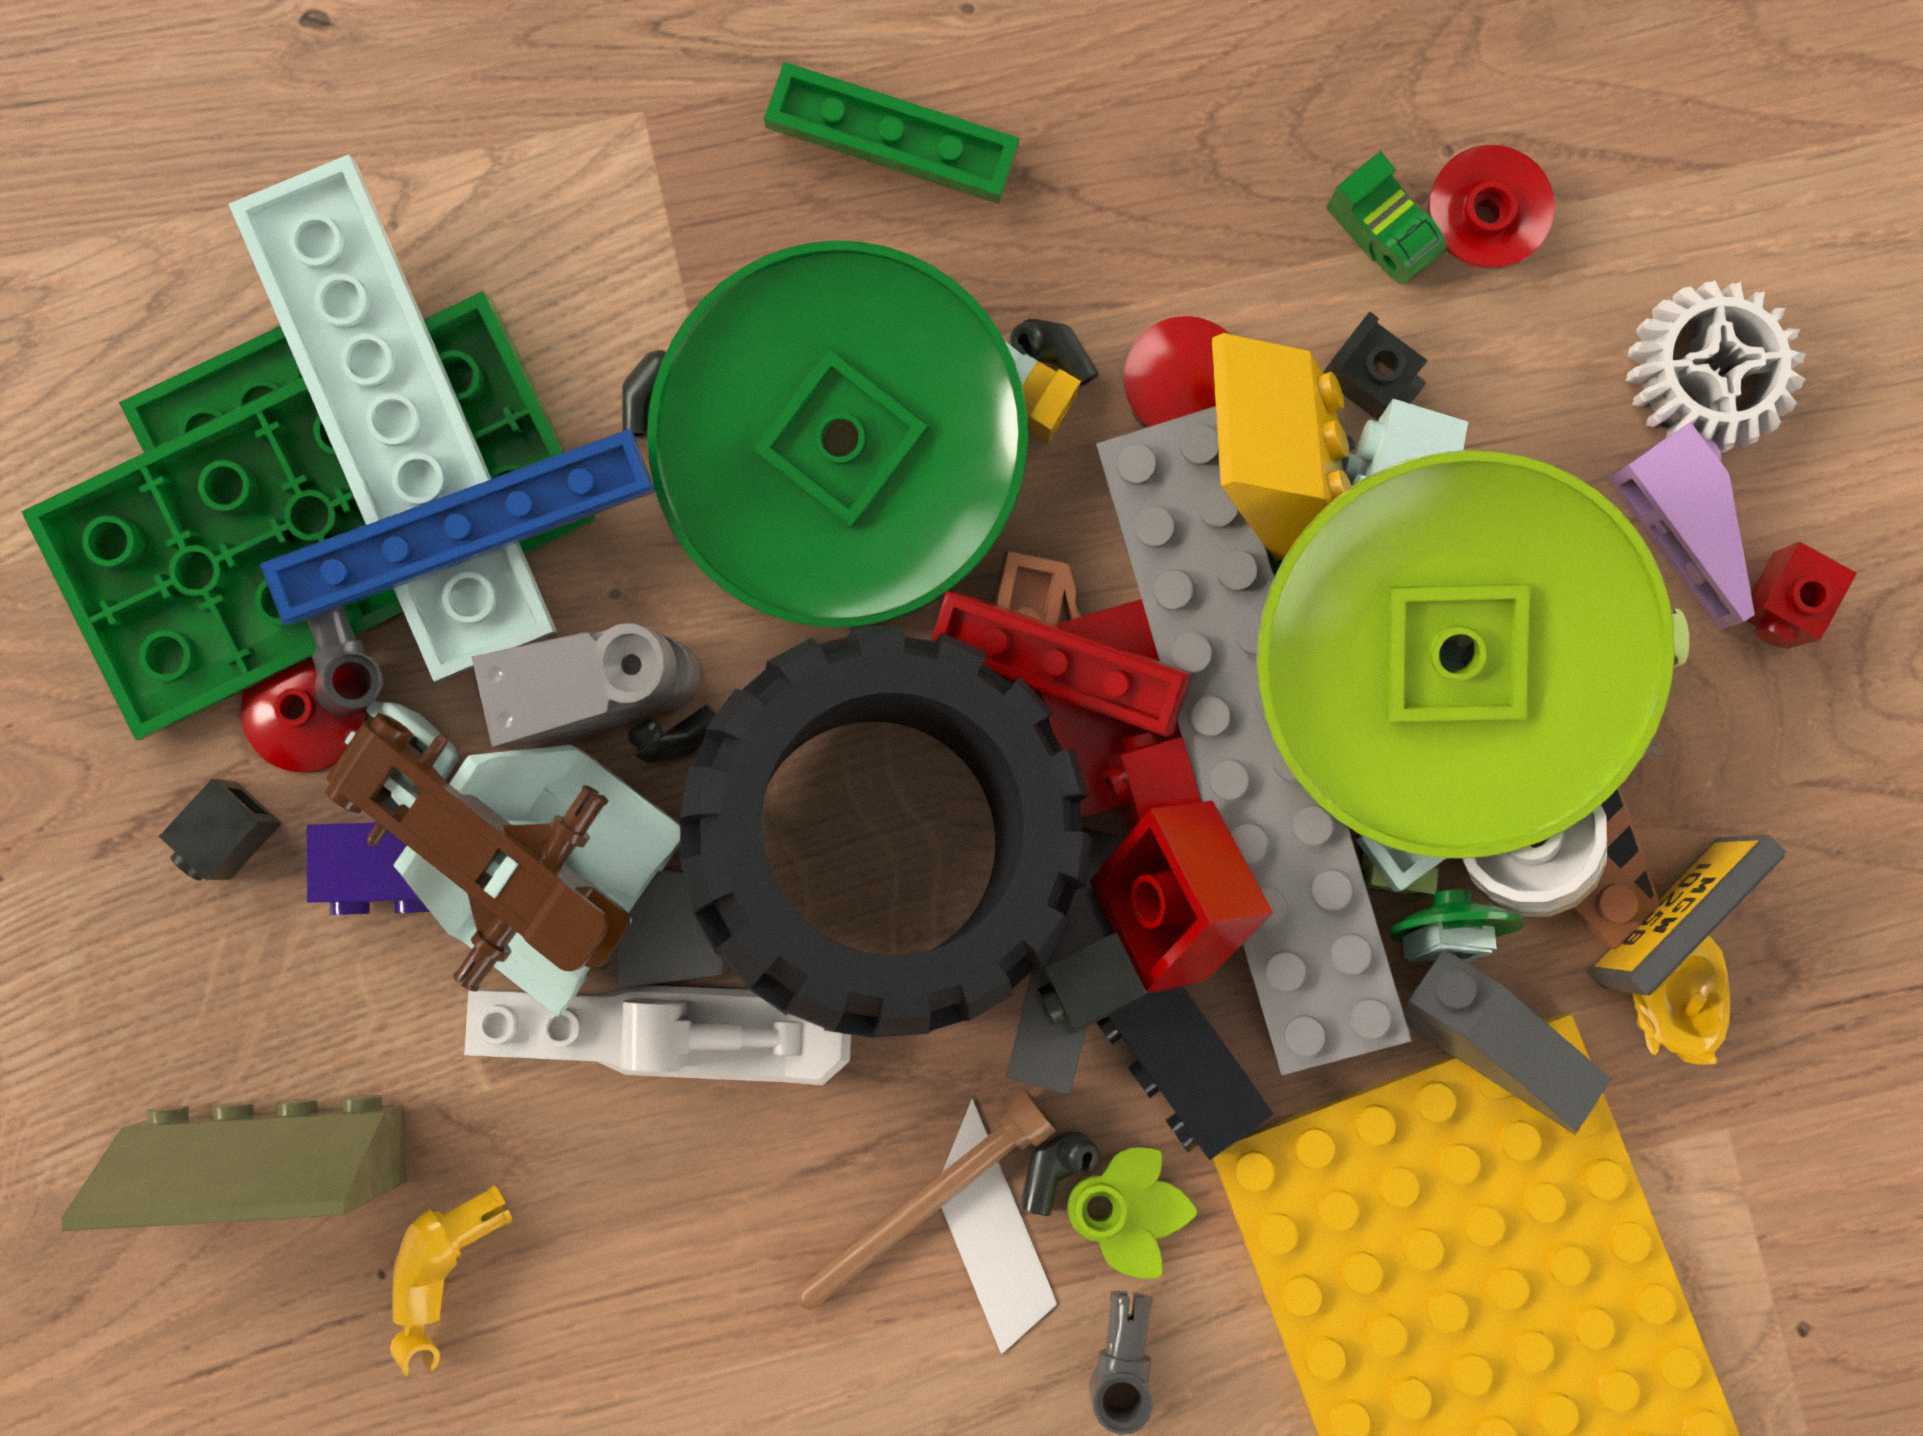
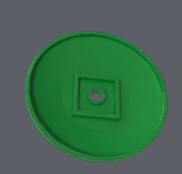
[647,240,1029,628]

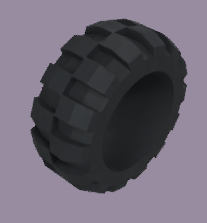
[679,625,1092,1038]

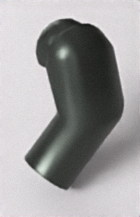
[1020,1132,1099,1216]

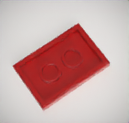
[1035,599,1182,818]

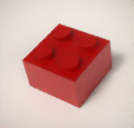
[1089,800,1273,993]

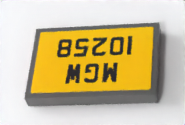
[1587,835,1786,996]

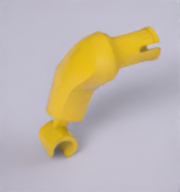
[390,1186,512,1376]

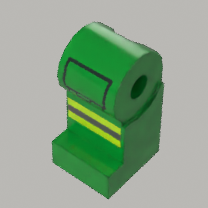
[1326,150,1447,284]

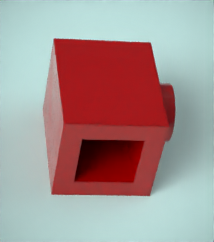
[1746,541,1857,649]
[1103,730,1201,829]

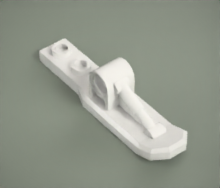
[464,984,852,1086]

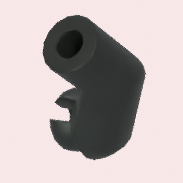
[1010,319,1099,388]
[622,350,666,438]
[627,704,716,763]

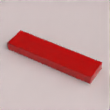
[931,590,1193,737]

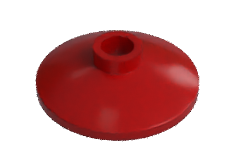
[1428,145,1555,269]
[241,658,368,773]

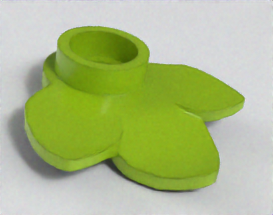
[1067,1146,1197,1279]

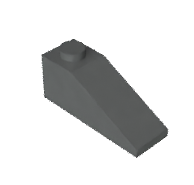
[1404,950,1612,1135]

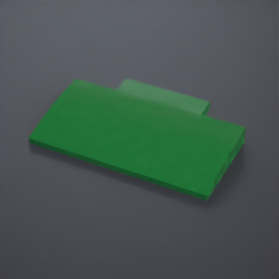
[21,291,597,740]

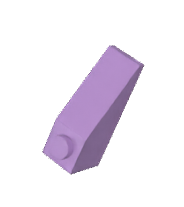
[1608,422,1755,630]

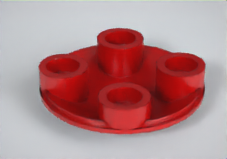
[1124,316,1230,427]

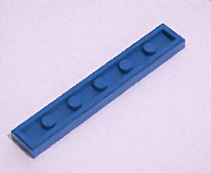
[260,429,656,626]

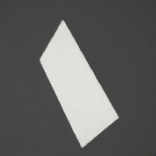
[941,1098,1057,1355]

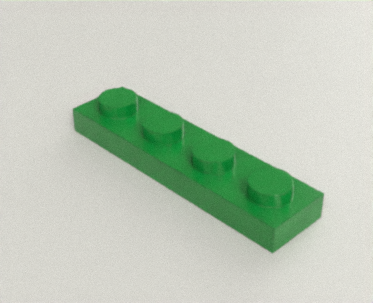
[763,62,1019,204]

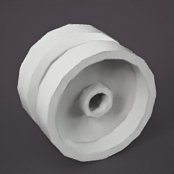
[1462,805,1607,917]

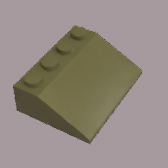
[61,1095,406,1231]

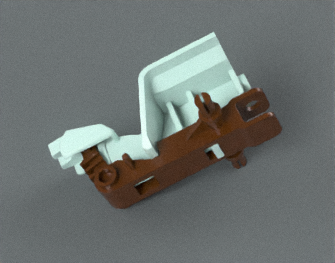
[325,700,680,1017]

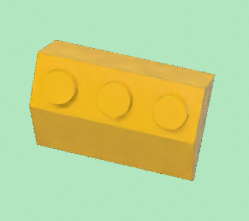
[1212,333,1352,561]

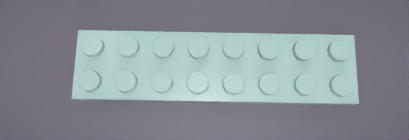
[228,154,557,682]

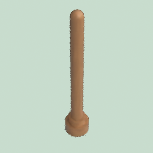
[797,1089,1057,1310]

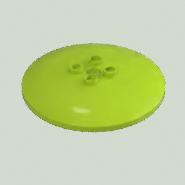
[1256,450,1675,858]

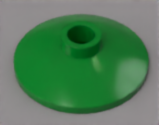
[1389,889,1524,943]

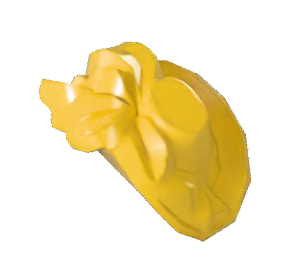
[1632,935,1730,1065]

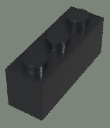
[1096,986,1274,1160]

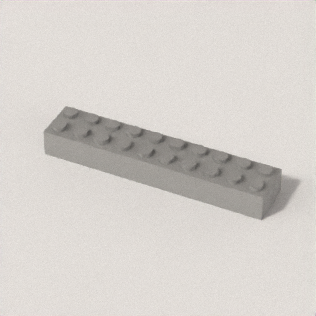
[1096,406,1411,1076]

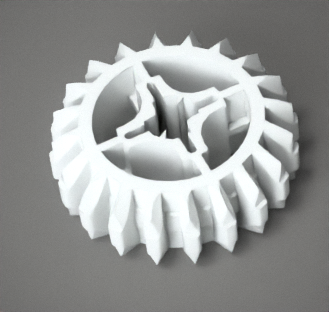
[1625,280,1807,453]

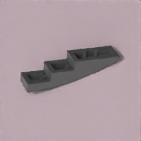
[1005,827,1125,1095]

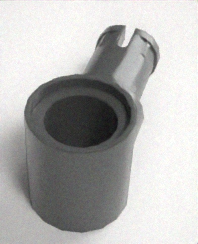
[308,606,383,716]
[1089,1291,1153,1435]

